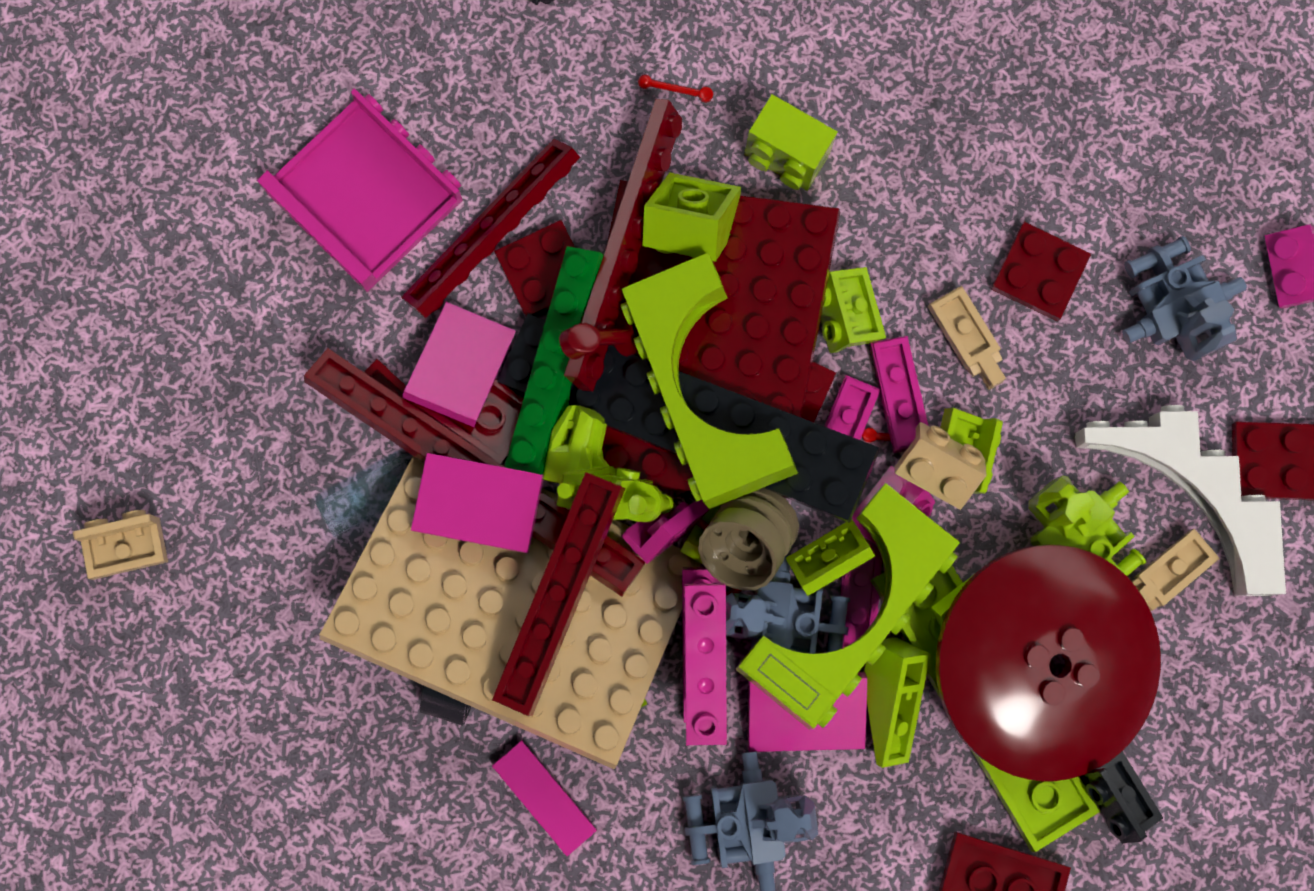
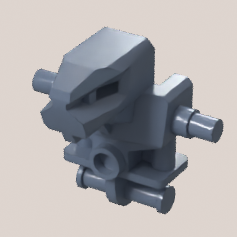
[1122,236,1247,361]
[726,555,850,654]
[682,751,818,891]

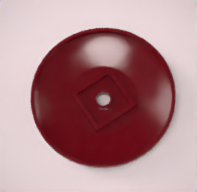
[936,545,1161,781]

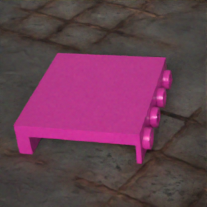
[256,88,463,292]

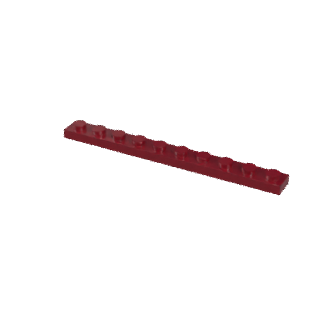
[304,348,646,597]

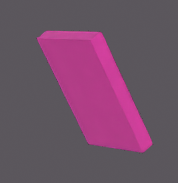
[402,302,516,427]
[411,453,544,553]
[748,672,867,752]

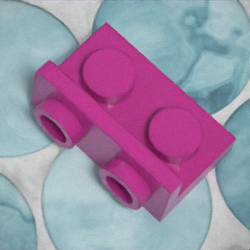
[622,500,710,564]

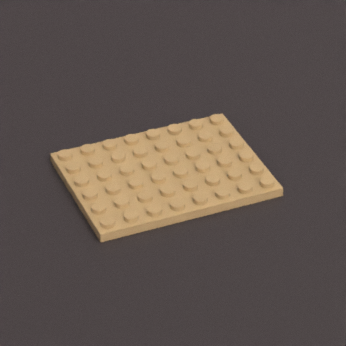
[319,456,701,769]

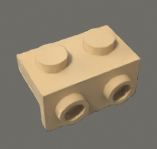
[895,422,987,510]
[73,510,168,580]

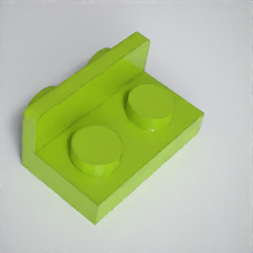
[821,267,886,353]
[786,519,875,596]

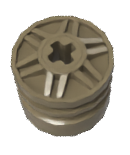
[698,488,799,590]

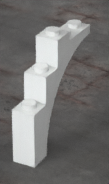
[1075,405,1286,596]

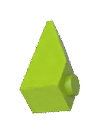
[864,638,931,768]

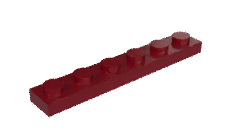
[401,139,580,318]
[492,472,626,716]

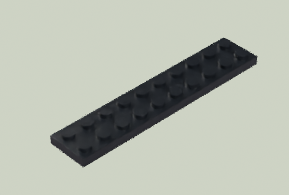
[497,314,880,523]

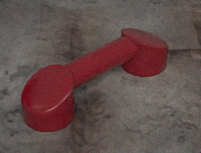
[559,323,639,360]

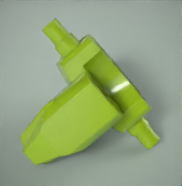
[543,405,674,522]
[1028,475,1146,576]

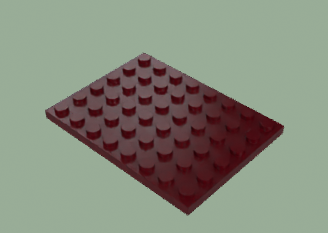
[602,180,841,500]

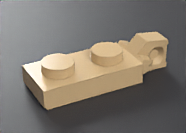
[928,286,1006,390]
[1132,529,1219,611]

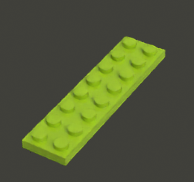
[870,565,1100,852]

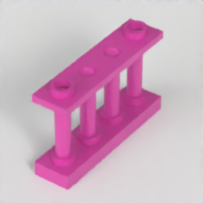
[682,567,727,746]

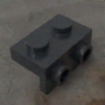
[1081,751,1163,844]

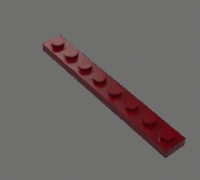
[564,99,682,392]

